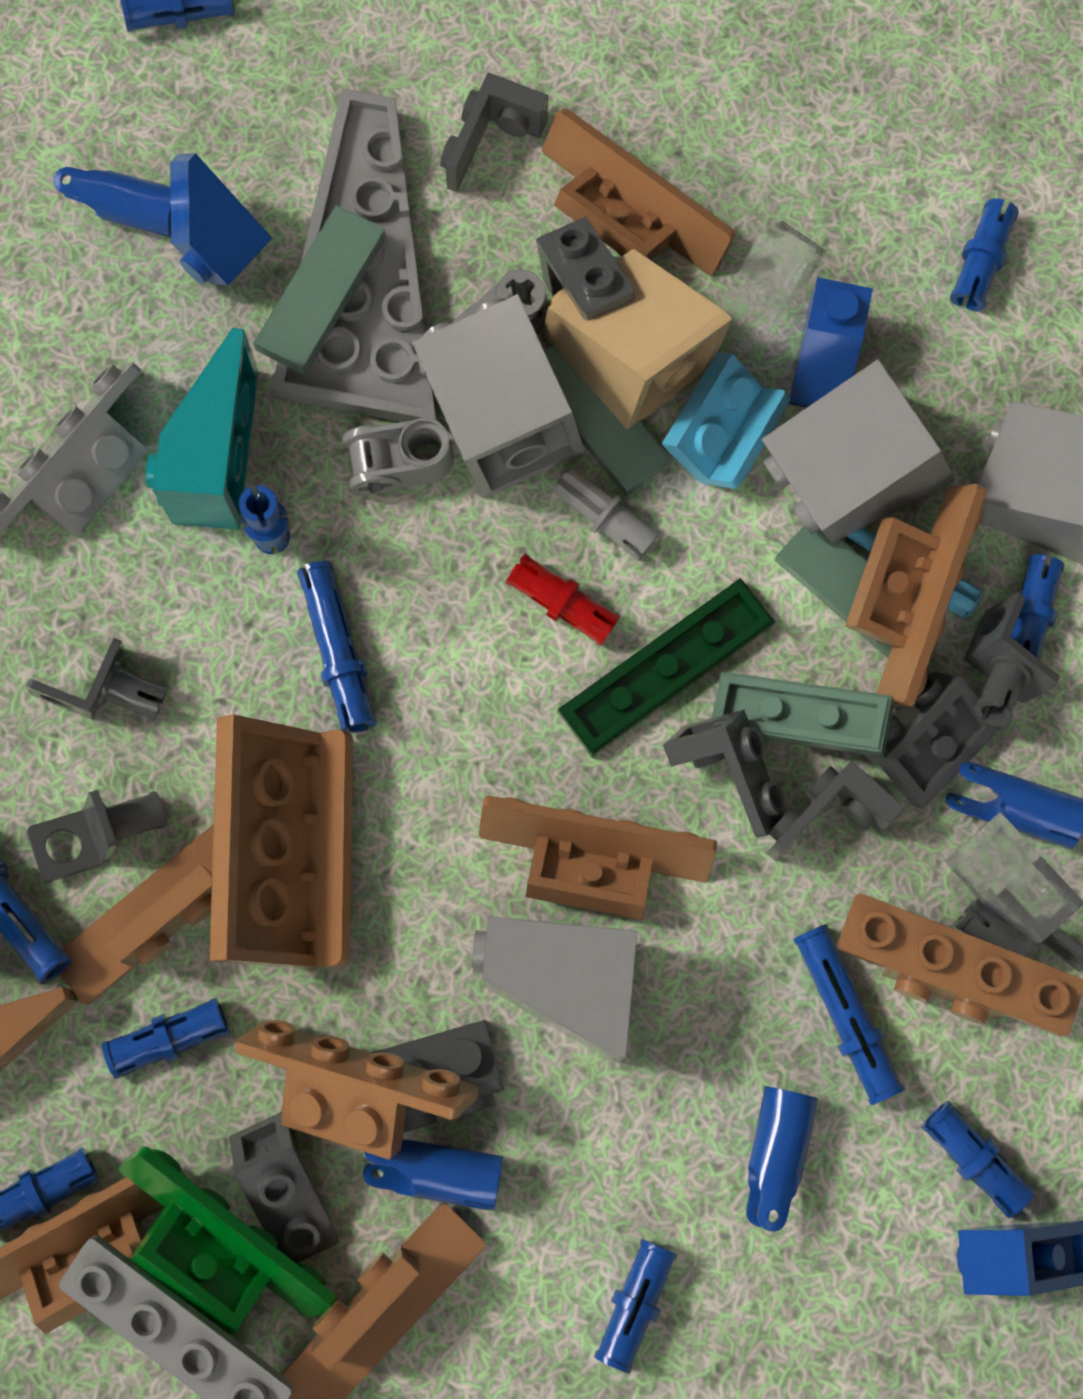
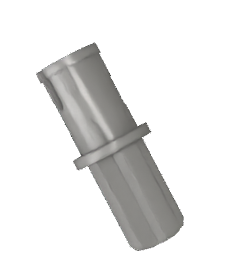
[554,468,661,561]

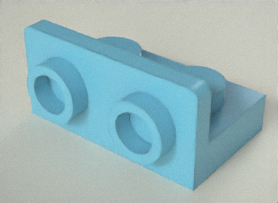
[662,352,791,489]

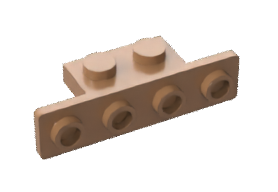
[542,108,736,275]
[845,484,987,707]
[478,796,717,920]
[60,824,214,1005]
[837,893,1083,1037]
[235,1020,479,1160]
[0,1172,187,1334]
[281,1203,485,1399]

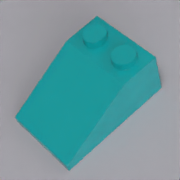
[146,328,259,530]

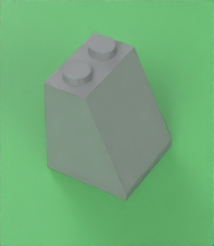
[412,294,585,498]
[761,359,955,543]
[971,401,1083,565]
[471,916,637,1061]

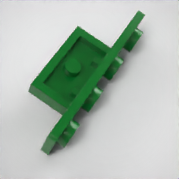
[118,1146,338,1334]

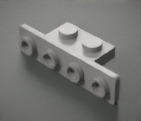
[0,362,149,536]
[59,1235,295,1399]

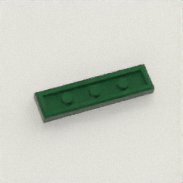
[557,578,775,758]

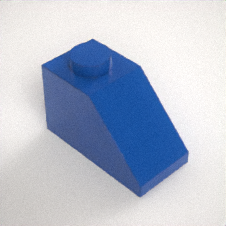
[170,153,272,286]
[789,277,873,408]
[957,1220,1083,1296]

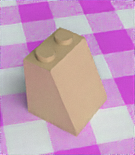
[542,249,732,430]

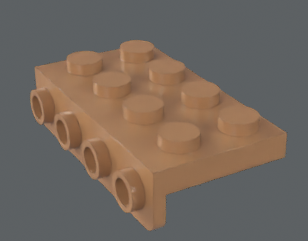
[209,714,353,969]

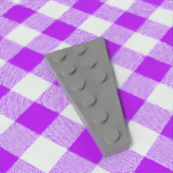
[271,88,436,422]

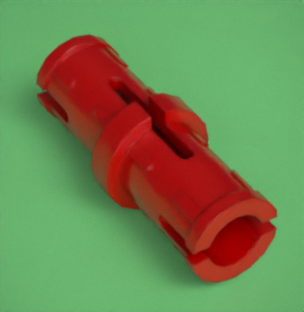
[505,553,621,647]

